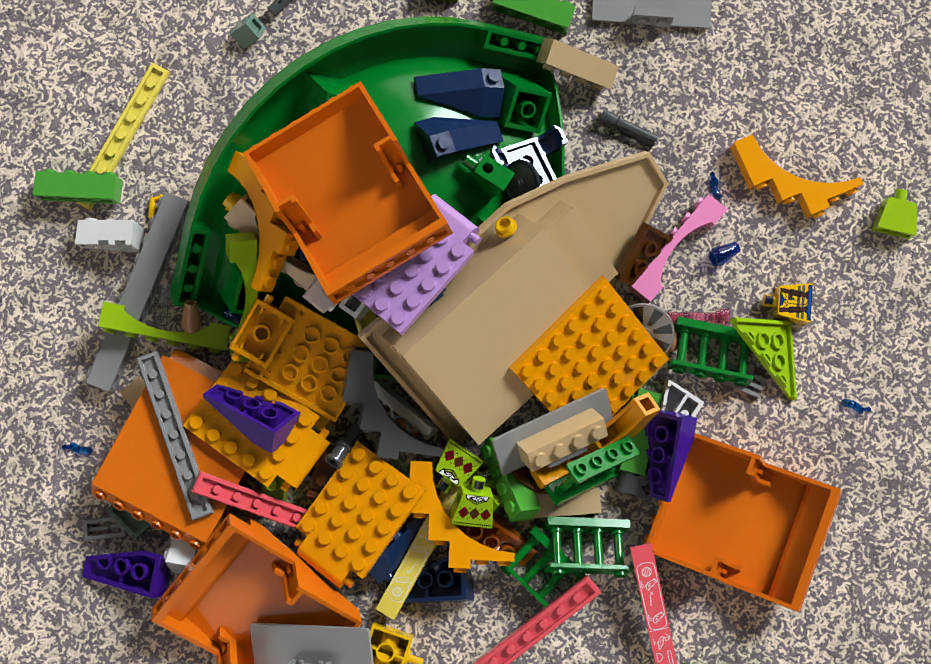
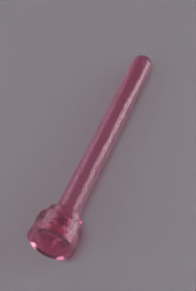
[666,308,730,325]

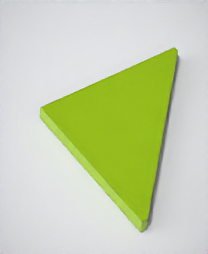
[729,317,797,400]

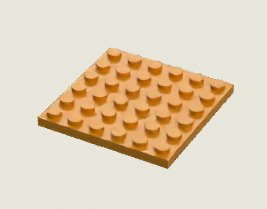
[509,275,669,416]

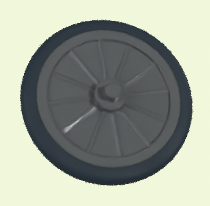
[504,160,540,200]

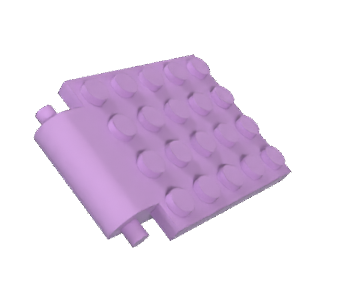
[352,194,481,336]

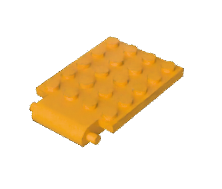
[229,293,368,422]
[183,360,330,492]
[294,441,426,589]

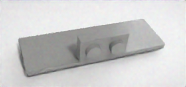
[592,0,712,29]
[492,388,613,475]
[250,622,374,664]

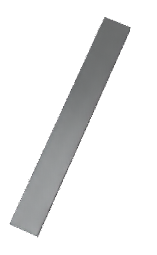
[136,351,214,521]

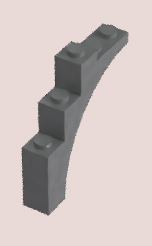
[341,345,443,461]

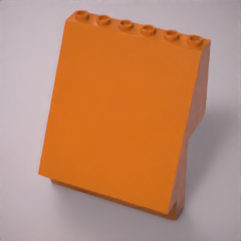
[243,81,453,305]
[91,348,247,550]
[643,433,842,613]
[151,513,362,664]

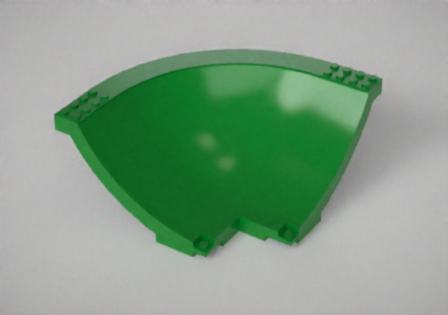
[169,16,565,380]

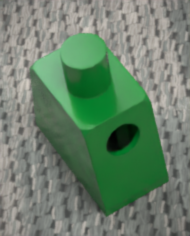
[461,153,515,199]

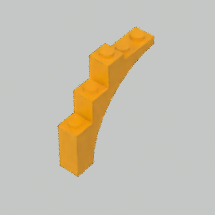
[730,135,863,219]
[227,151,299,293]
[530,392,661,489]
[410,461,515,573]

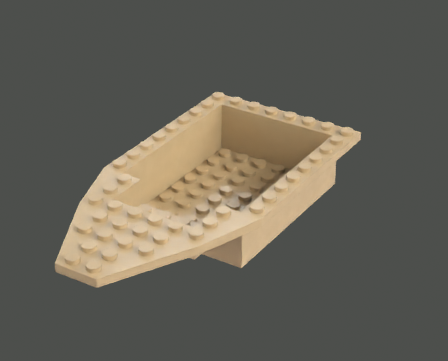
[357,151,668,445]

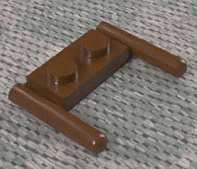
[306,437,355,500]

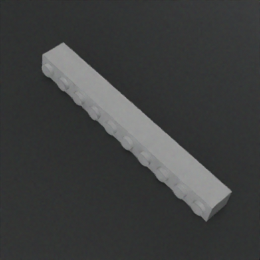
[86,192,190,393]

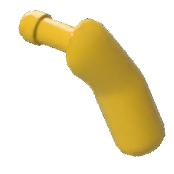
[148,194,164,220]

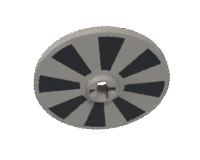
[628,303,675,354]

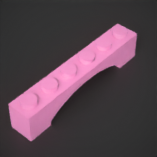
[629,194,727,304]

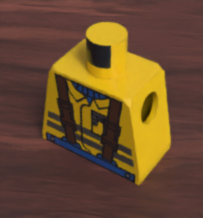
[762,283,813,325]

